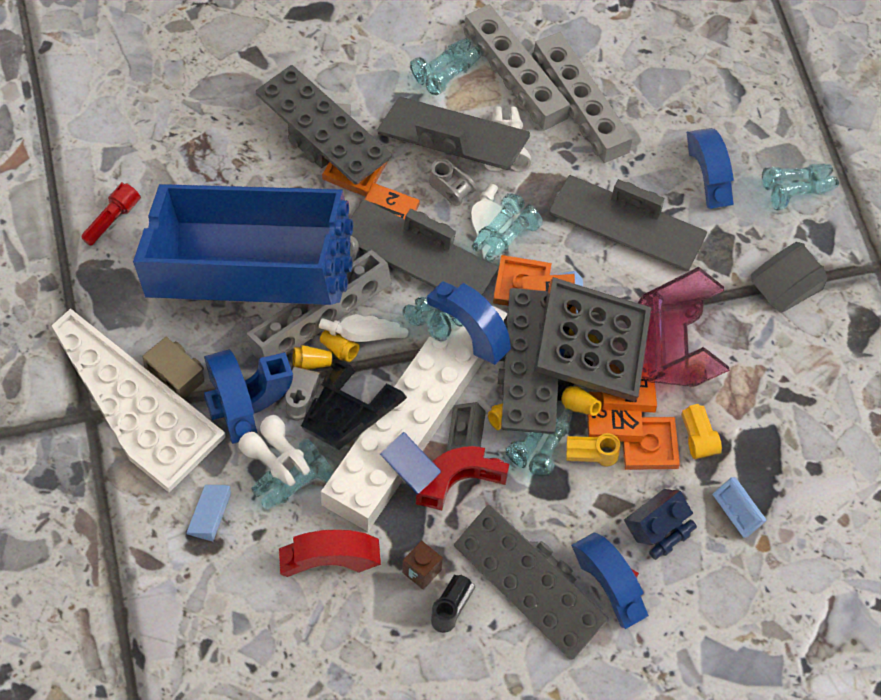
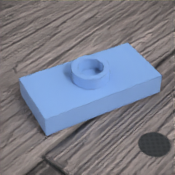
[712,477,767,538]

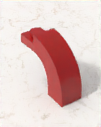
[416,446,510,511]
[279,530,381,577]

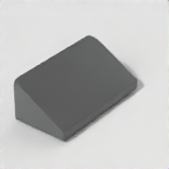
[446,402,486,452]

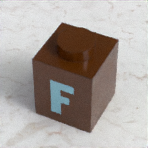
[402,540,443,590]

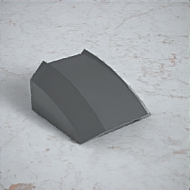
[751,242,827,312]

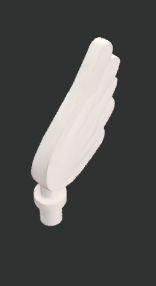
[471,183,512,262]
[319,314,409,342]

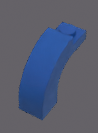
[686,128,734,209]
[426,281,511,365]
[204,349,258,444]
[204,352,293,420]
[571,532,649,629]

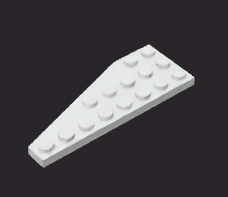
[52,308,226,493]

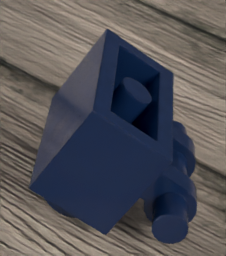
[624,489,697,560]

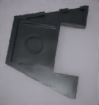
[301,358,407,450]

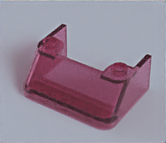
[638,267,730,387]

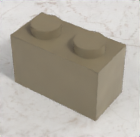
[142,336,205,399]

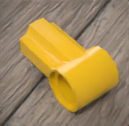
[681,404,722,459]
[566,433,620,467]

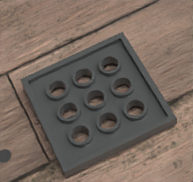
[534,277,651,402]

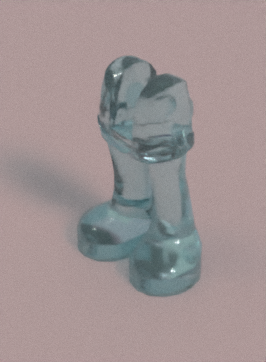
[410,38,482,95]
[762,163,839,211]
[472,193,543,262]
[402,297,464,341]
[506,408,573,477]
[251,438,334,510]

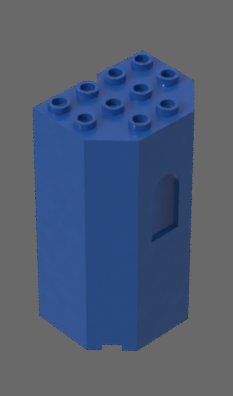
[133,184,353,305]

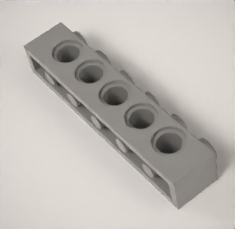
[463,4,570,131]
[532,31,633,163]
[246,249,392,360]

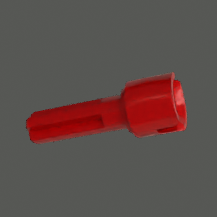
[81,182,141,246]

